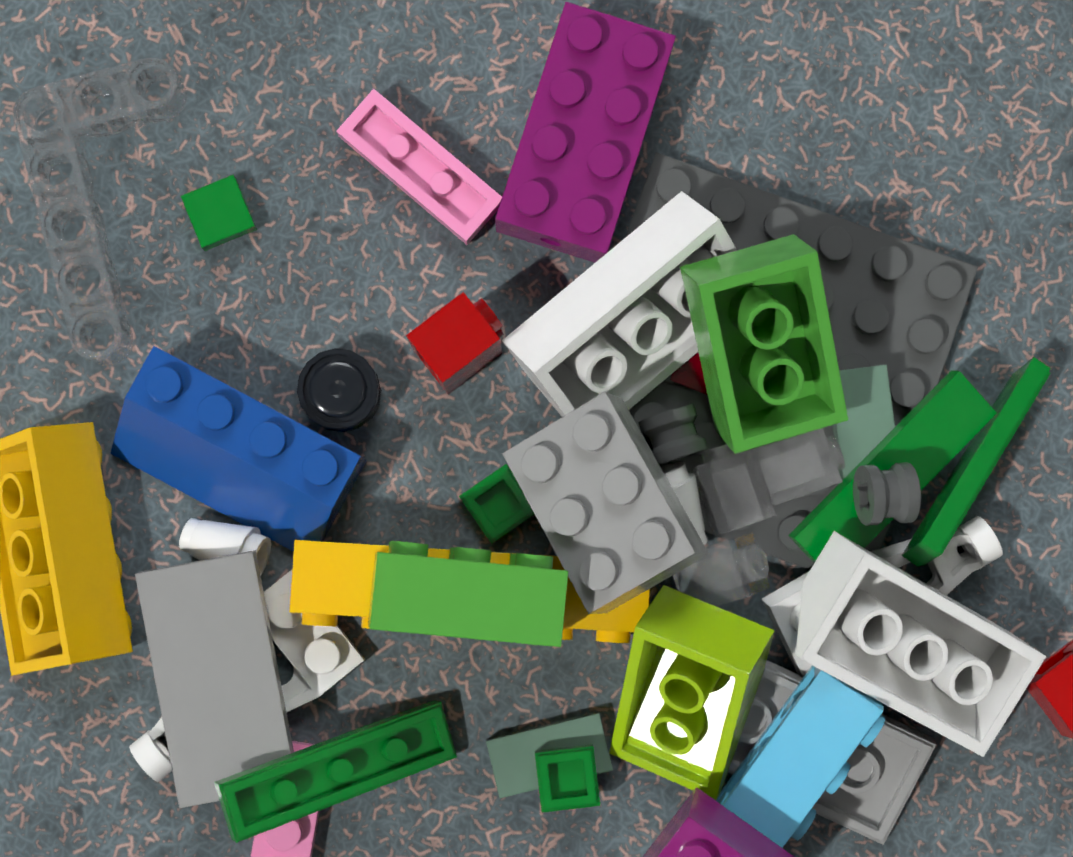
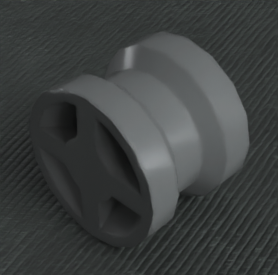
[638,404,709,465]
[853,462,921,526]

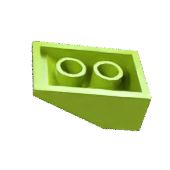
[609,585,775,800]

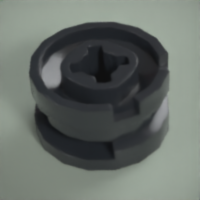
[297,348,382,433]

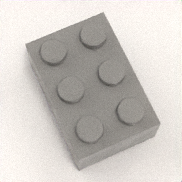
[502,392,709,614]

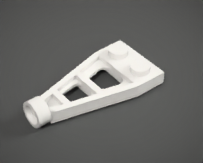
[762,516,1003,677]
[129,570,365,782]

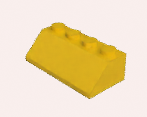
[0,422,133,676]

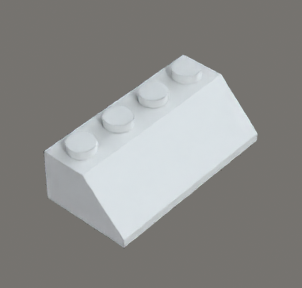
[502,191,737,417]
[796,531,1046,757]

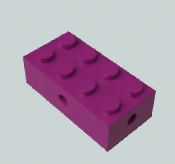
[495,1,676,263]

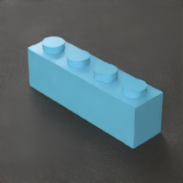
[716,665,885,848]

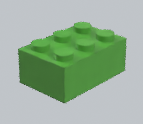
[680,234,848,454]
[368,541,568,647]

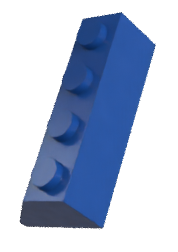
[110,346,367,552]

